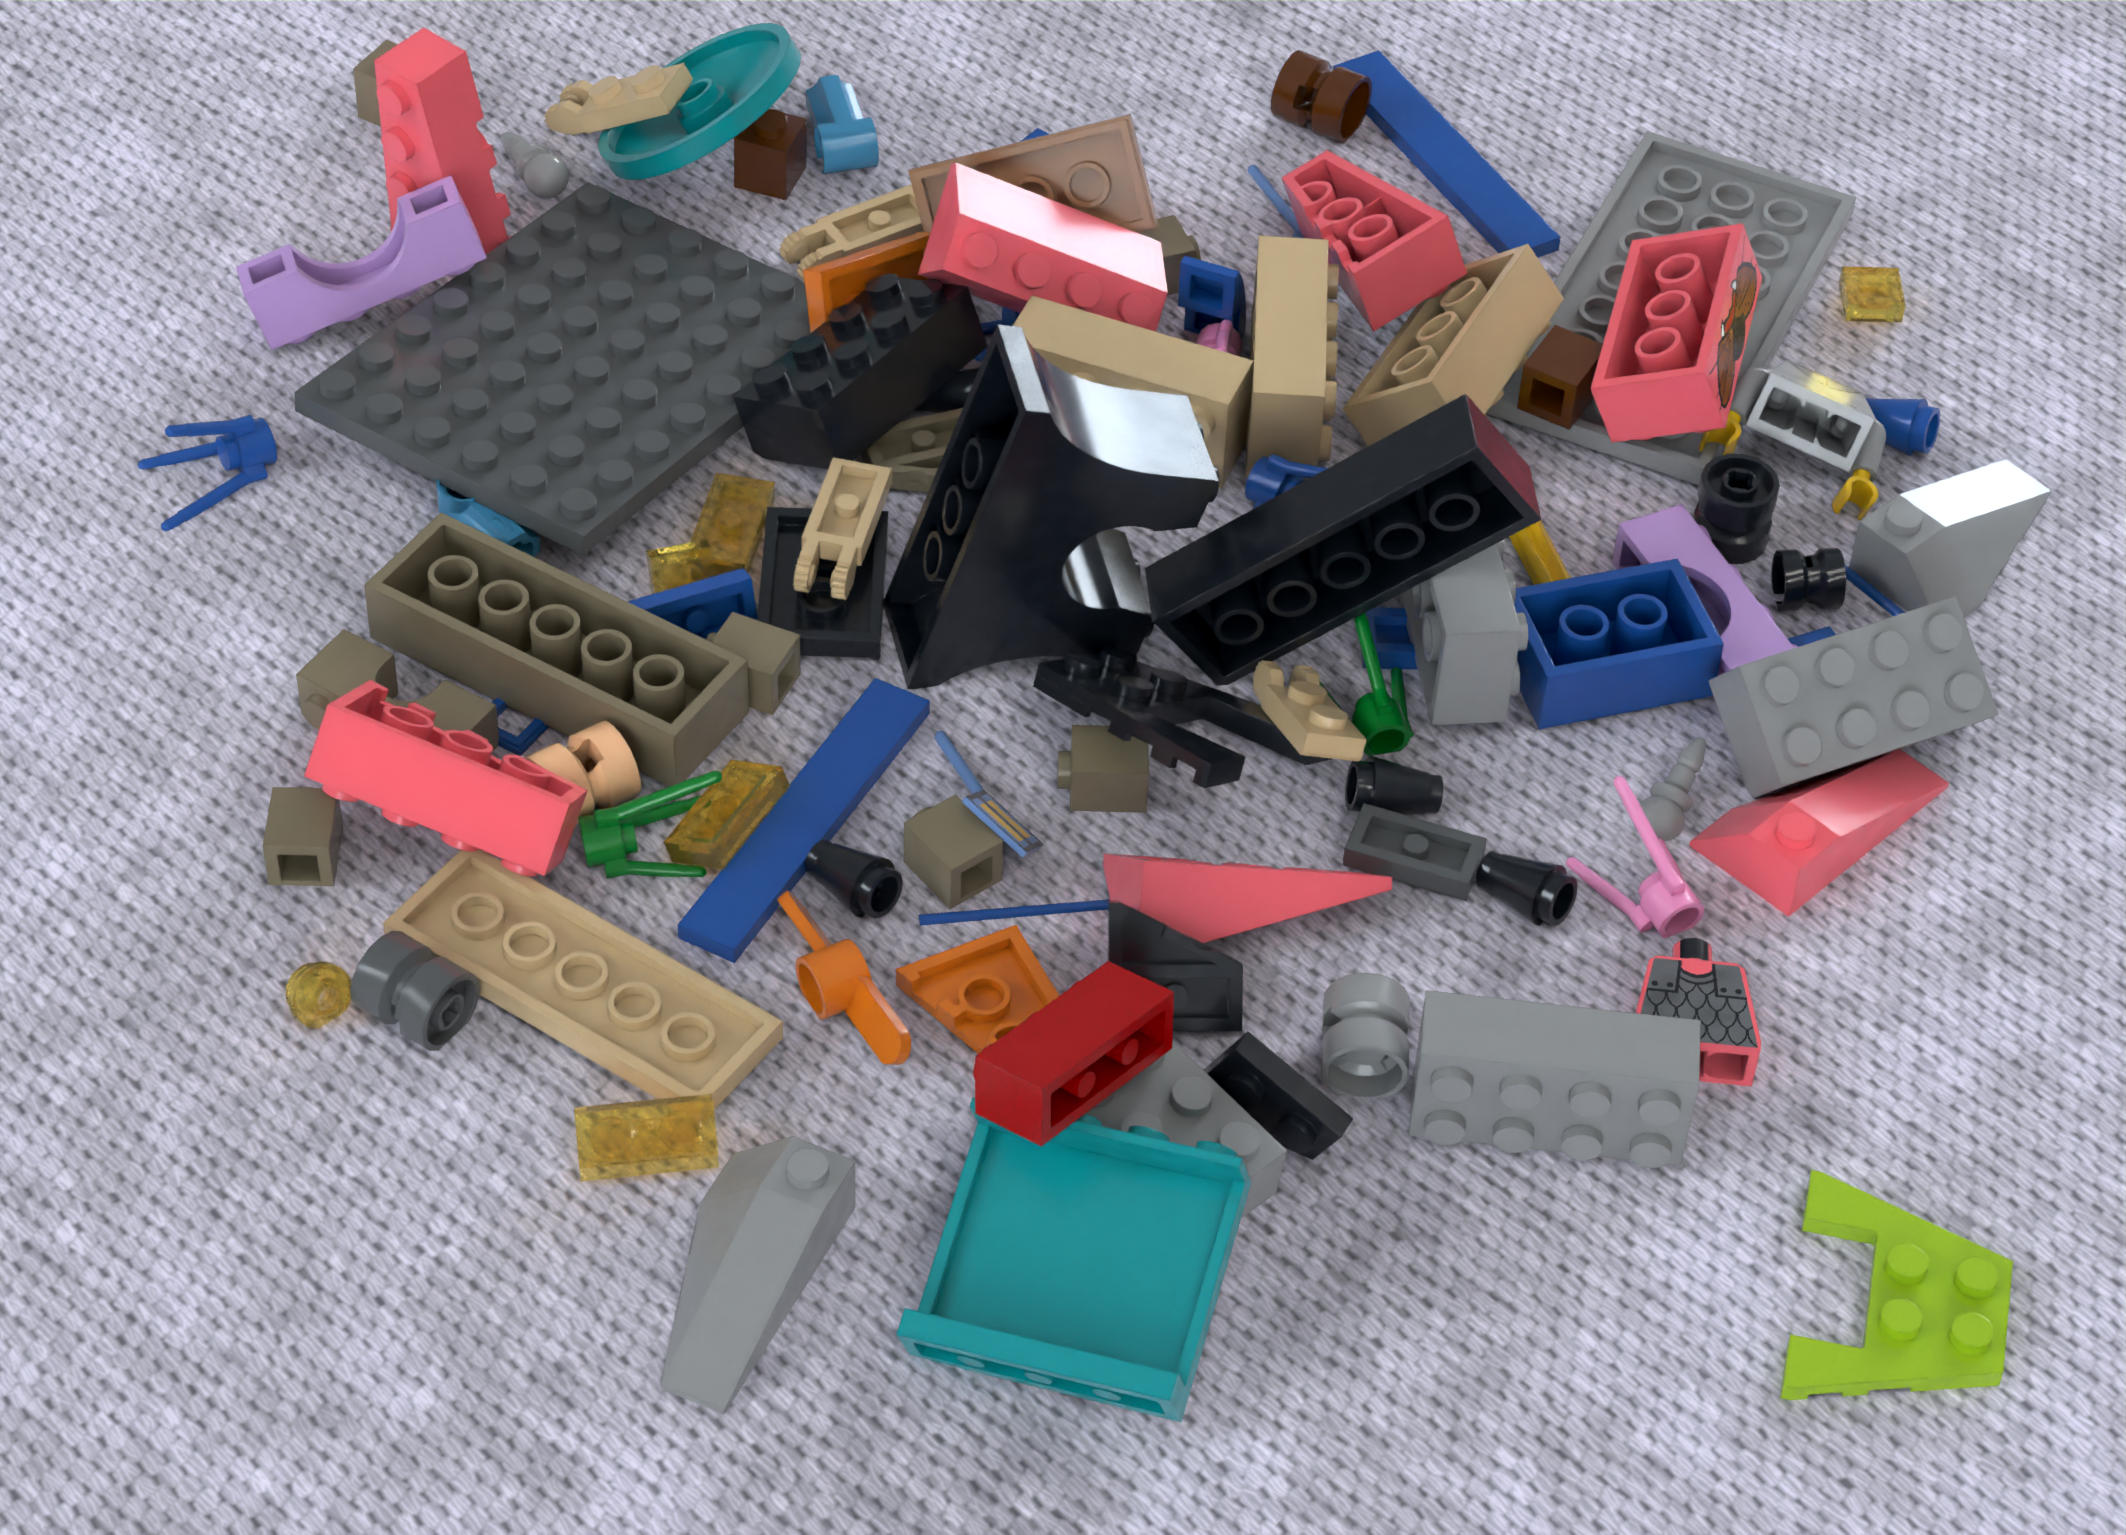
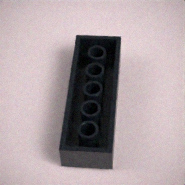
[1145,394,1542,685]

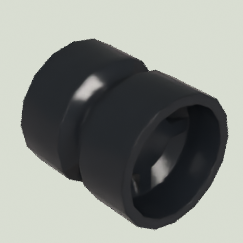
[1693,454,1780,564]

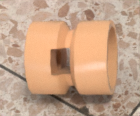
[524,721,641,826]

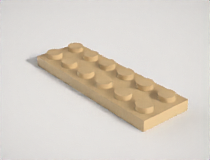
[383,849,783,1124]

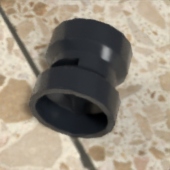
[1771,548,1846,611]

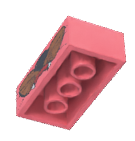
[1590,223,1762,443]

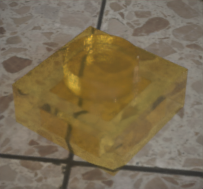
[1838,266,1906,323]
[646,540,715,594]

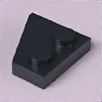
[1108,900,1243,1031]
[1203,1031,1354,1160]

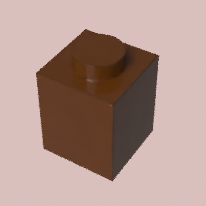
[734,109,807,200]
[1517,325,1603,430]

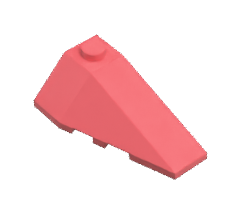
[1103,853,1392,943]

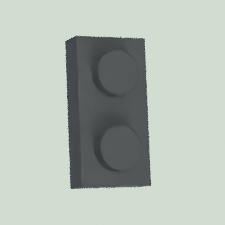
[1343,803,1487,901]

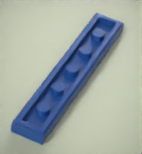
[1333,50,1561,258]
[677,678,930,963]

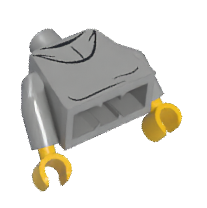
[1698,360,1886,520]

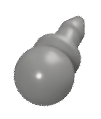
[501,132,569,198]
[1634,737,1706,841]

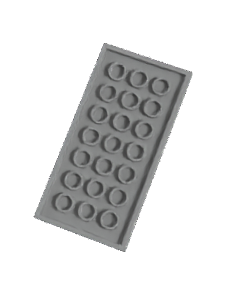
[1486,131,1856,485]

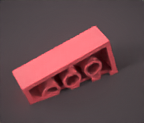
[374,28,512,254]
[1282,150,1467,332]
[304,680,588,877]

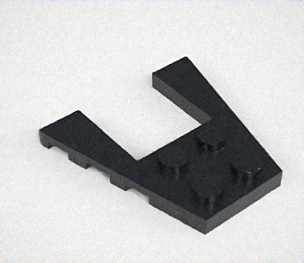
[1033,647,1332,788]

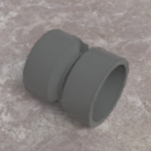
[350,931,480,1051]

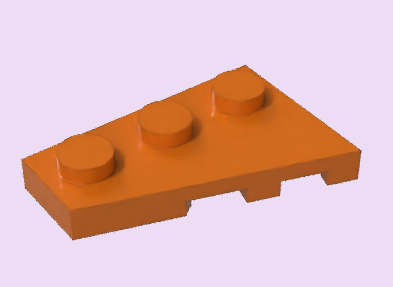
[803,232,930,333]
[896,925,1059,1054]

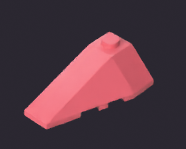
[1689,750,1949,917]

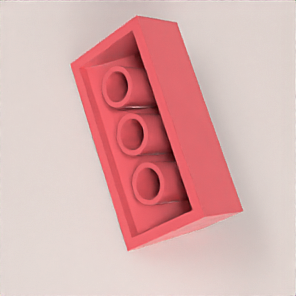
[918,163,1168,332]

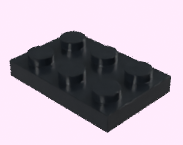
[757,507,888,658]

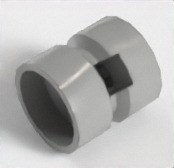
[1321,973,1410,1098]

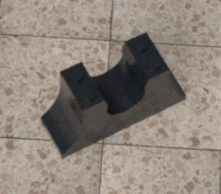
[884,324,1219,689]

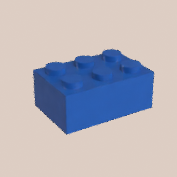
[1514,558,1724,729]

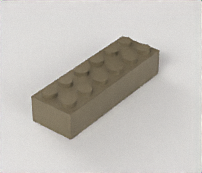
[364,513,749,786]

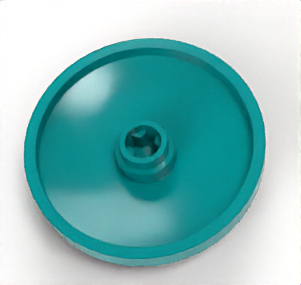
[598,23,801,180]

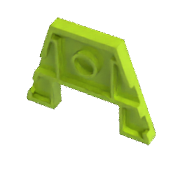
[1780,1170,2013,1400]

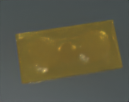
[686,472,775,576]
[663,760,790,869]
[574,1094,719,1182]

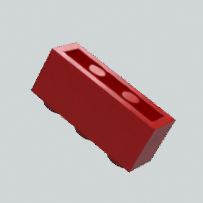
[973,961,1174,1147]

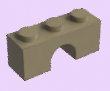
[296,629,499,752]

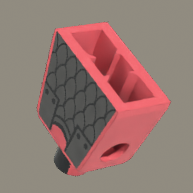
[1636,938,1761,1086]

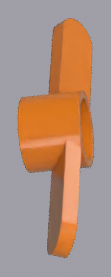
[777,890,911,1065]

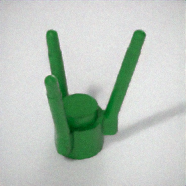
[1319,612,1414,756]
[578,770,722,879]

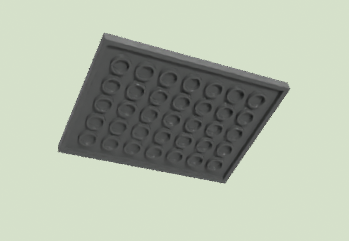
[295,182,811,555]

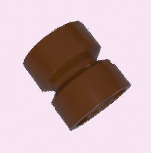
[1271,50,1372,143]

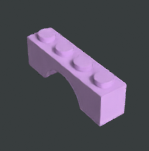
[236,175,487,350]
[1612,504,1798,697]

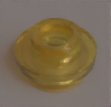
[285,961,351,1028]

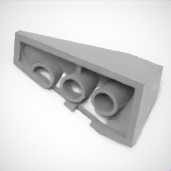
[1849,459,2051,618]
[660,1136,855,1415]

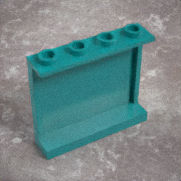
[896,1097,1252,1422]

